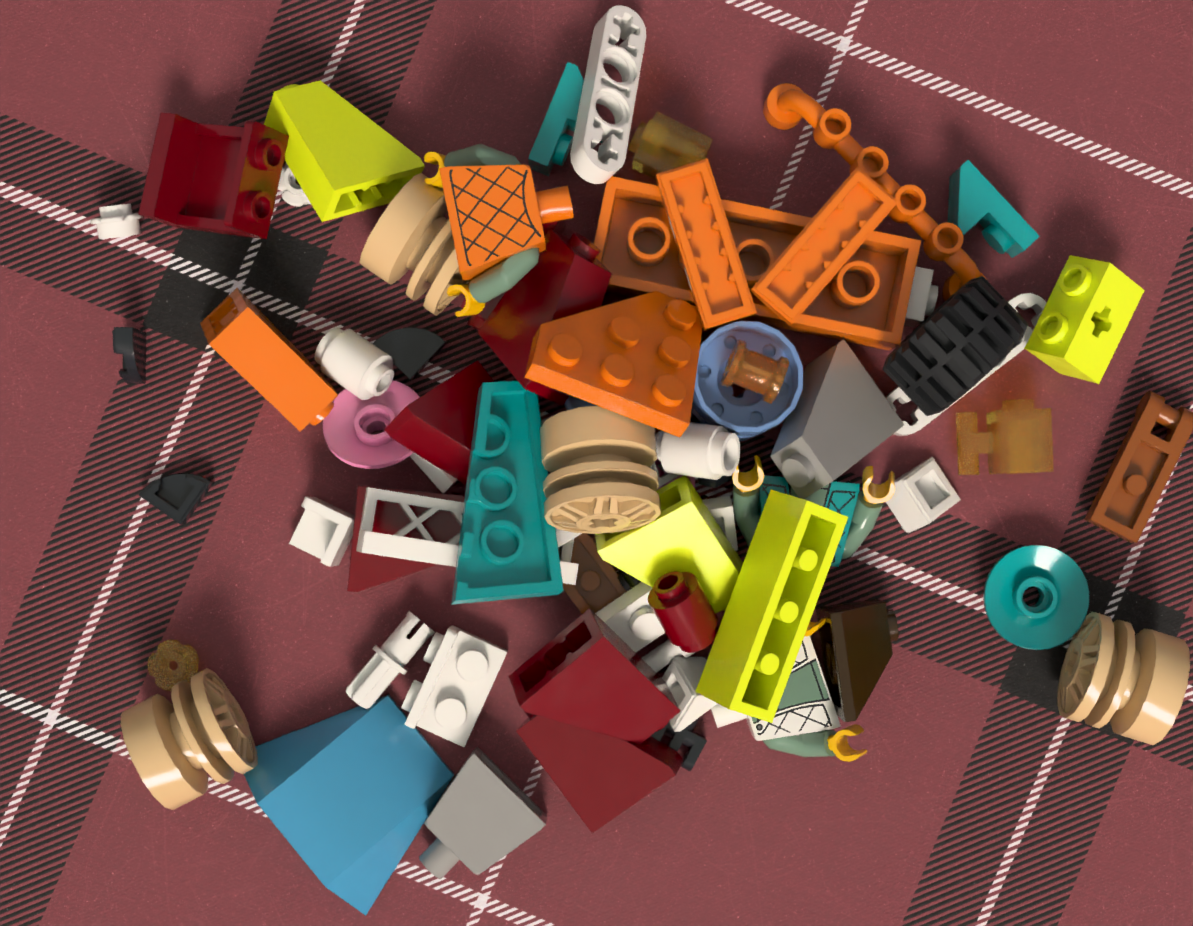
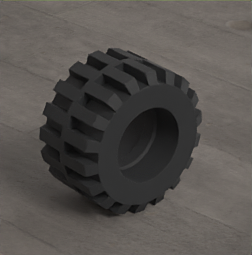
[882,276,1028,416]

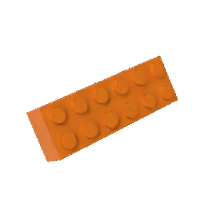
[594,176,921,351]

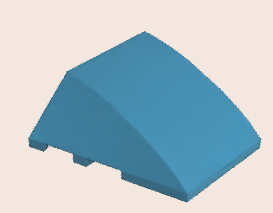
[244,694,454,916]

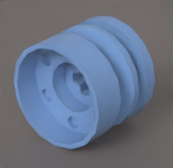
[690,321,803,441]

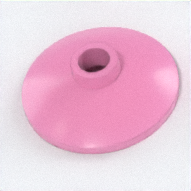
[323,380,419,469]

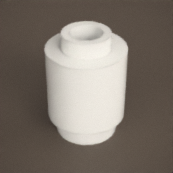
[315,328,394,400]
[656,422,740,480]

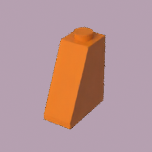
[200,288,338,432]

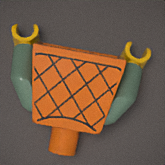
[424,144,574,317]

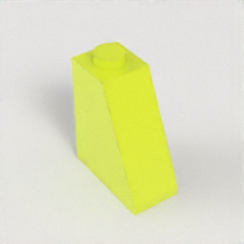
[264,80,425,222]
[595,476,743,613]

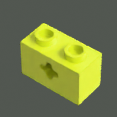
[1024,255,1145,384]

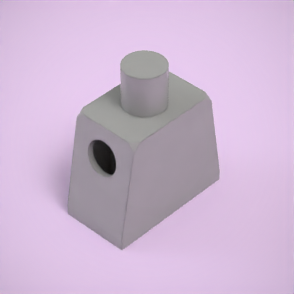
[419,746,547,879]

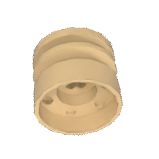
[359,173,472,316]
[540,405,661,534]
[1057,612,1190,745]
[121,668,258,810]

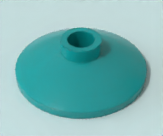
[983,545,1089,650]

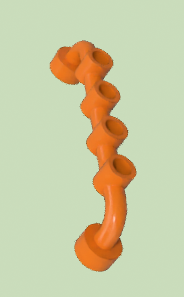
[763,83,987,301]

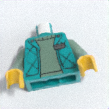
[731,455,895,567]

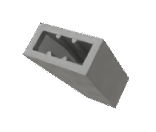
[770,339,904,499]

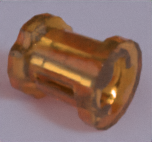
[721,339,789,404]

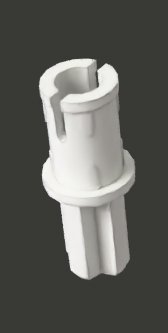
[346,611,435,709]

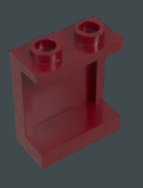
[138,113,289,239]

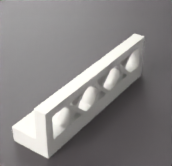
[356,487,579,585]

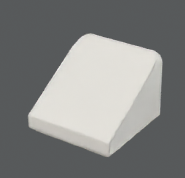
[886,457,961,533]
[662,657,717,732]

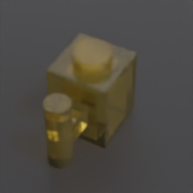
[628,111,713,180]
[956,399,1054,475]

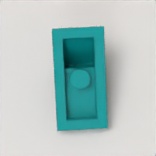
[528,62,603,177]
[947,160,1040,258]

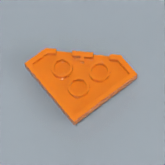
[524,291,703,437]

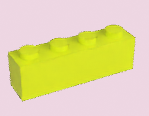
[695,490,848,723]

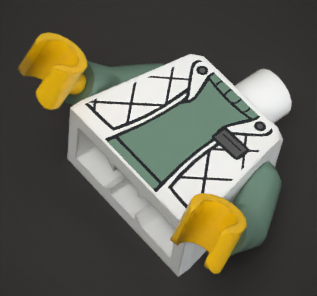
[711,618,867,762]

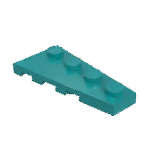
[451,381,564,605]

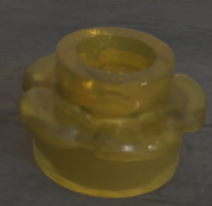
[147,640,199,691]

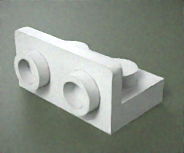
[401,625,508,747]

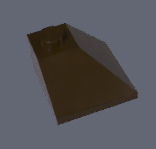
[816,599,899,722]

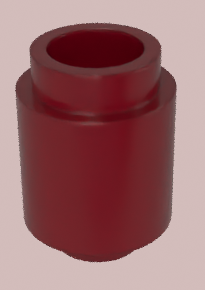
[648,571,718,653]

